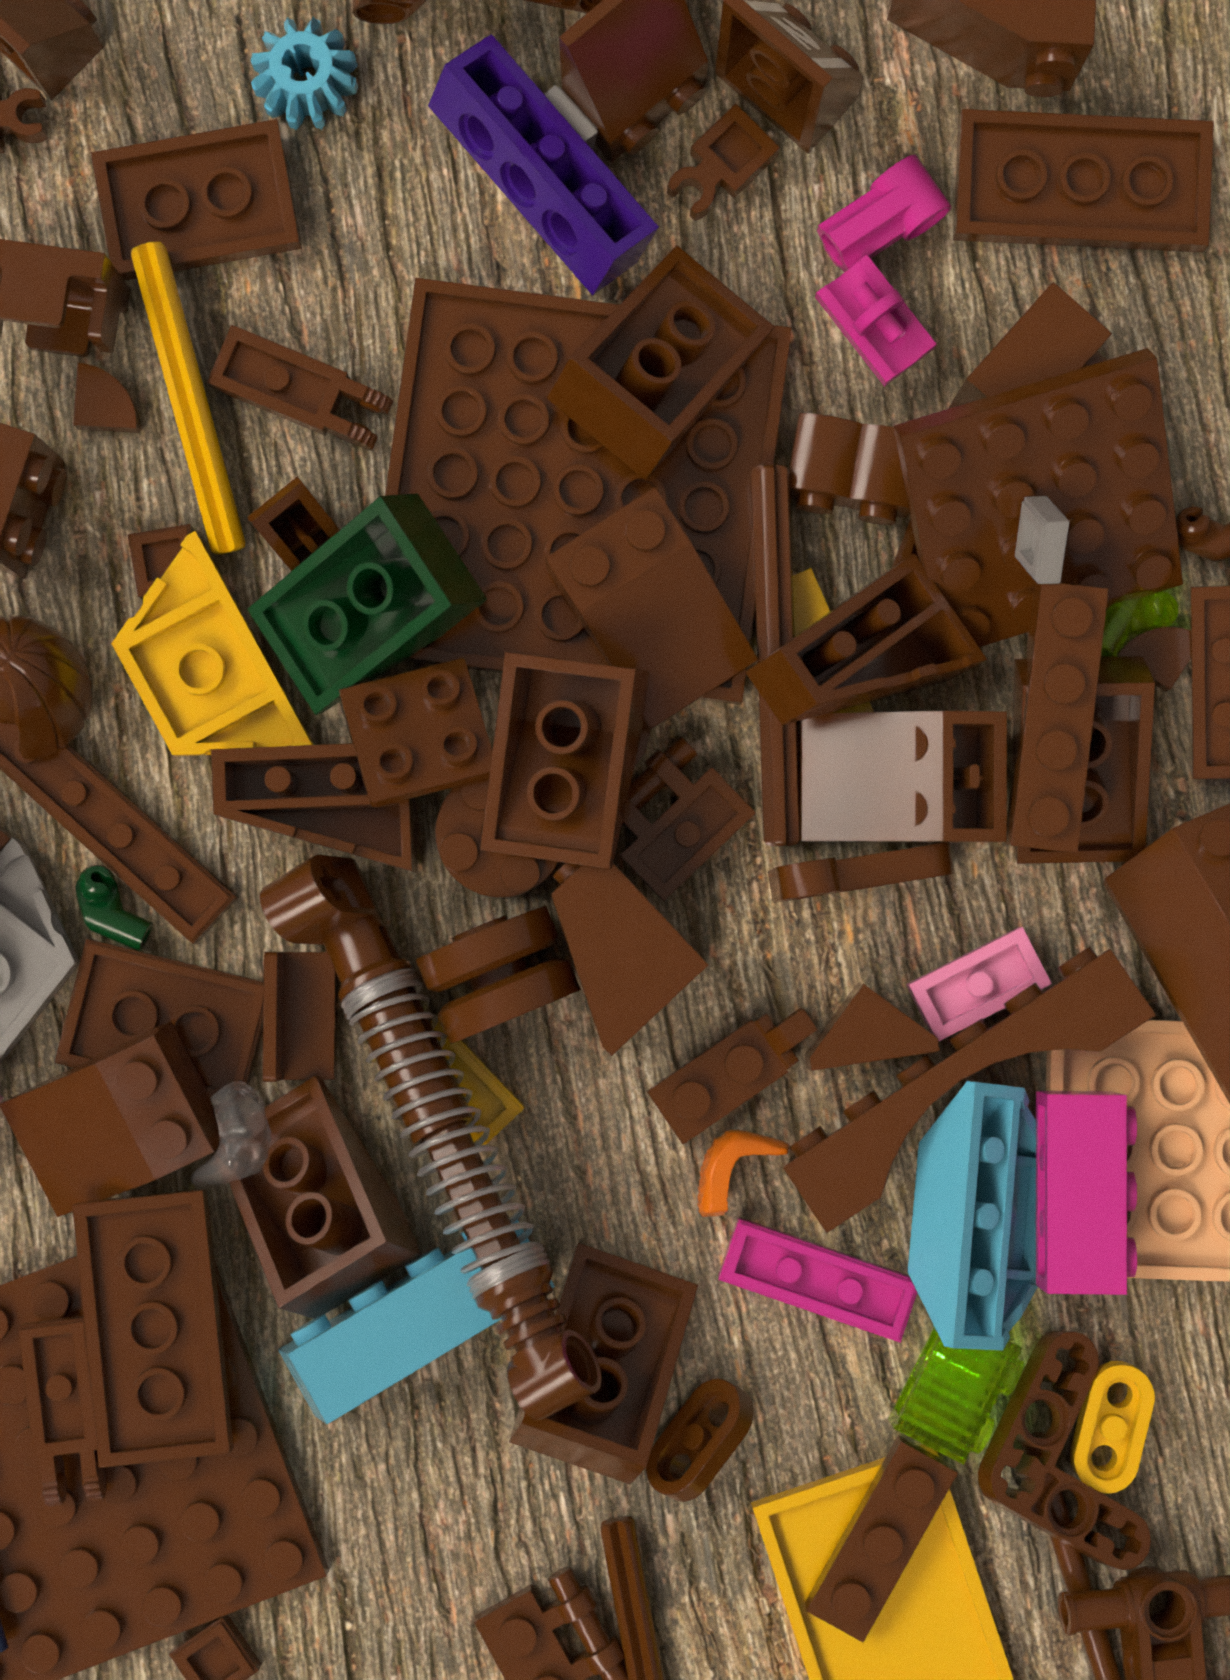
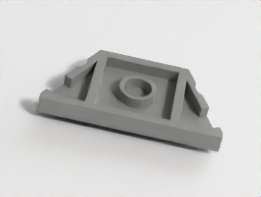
[0,838,80,1063]

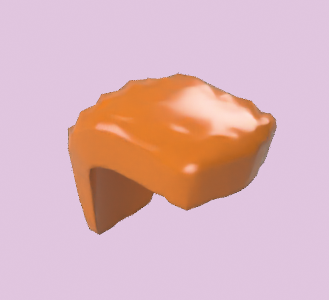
[697,1129,789,1217]

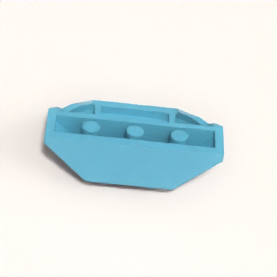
[908,1081,1038,1351]

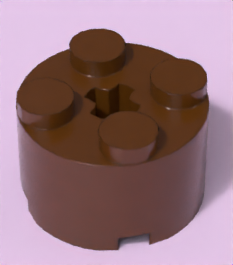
[436,778,561,899]

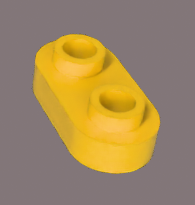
[1070,1361,1155,1494]

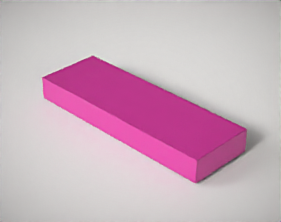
[718,1217,917,1343]

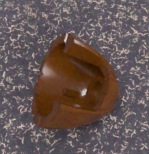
[0,615,92,759]

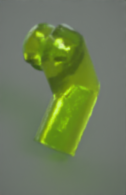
[1101,590,1179,657]

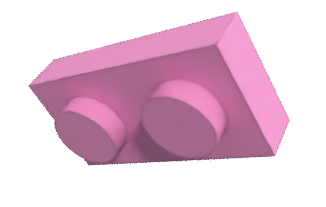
[906,927,1052,1042]

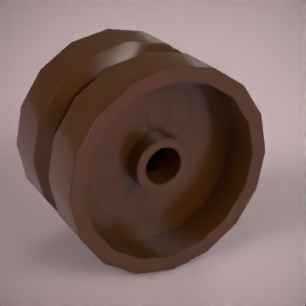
[416,906,581,1044]

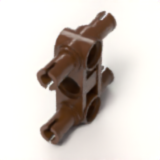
[1058,1566,1230,1680]

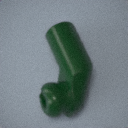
[75,865,153,951]

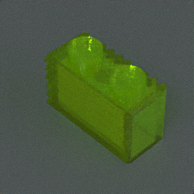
[888,1327,1024,1465]

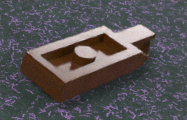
[647,1008,818,1145]

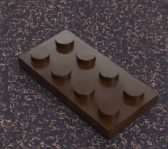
[953,109,1214,253]
[72,1188,234,1468]

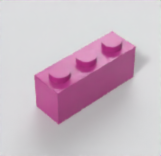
[1036,1091,1137,1295]

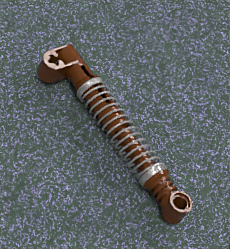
[260,855,602,1420]

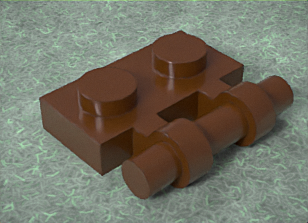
[620,736,756,902]
[474,1566,628,1680]

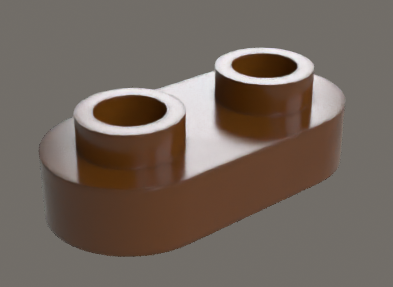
[646,1379,754,1502]

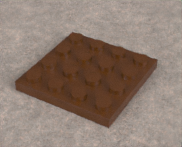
[894,348,1183,647]

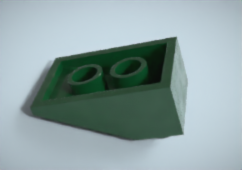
[247,493,487,715]

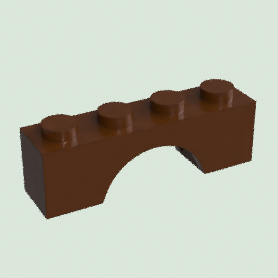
[1004,583,1109,853]

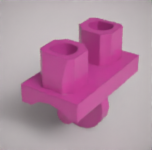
[815,254,937,387]

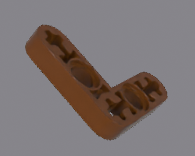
[768,842,955,903]
[978,1330,1151,1570]

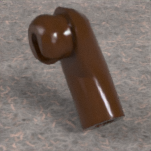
[1176,506,1230,562]

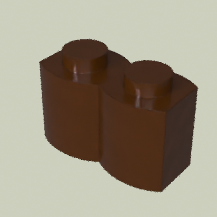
[788,413,910,525]

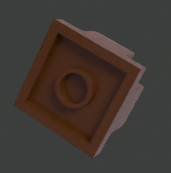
[0,239,131,357]

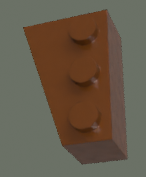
[745,553,987,725]
[211,743,418,873]

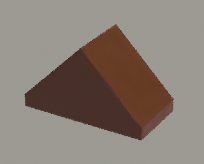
[247,477,340,571]
[805,983,940,1071]

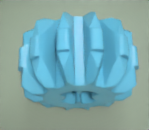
[251,16,358,130]

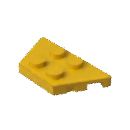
[111,531,314,757]

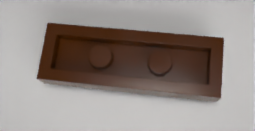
[1190,585,1230,779]
[805,1435,958,1642]

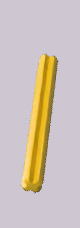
[131,242,246,555]

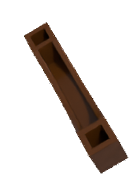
[783,946,1156,1233]

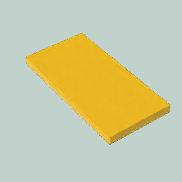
[751,1441,1014,1680]

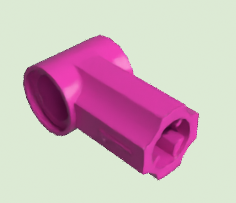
[817,154,952,273]

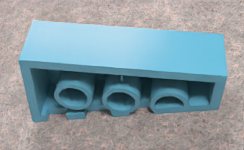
[278,1219,555,1424]

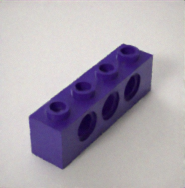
[428,34,659,296]

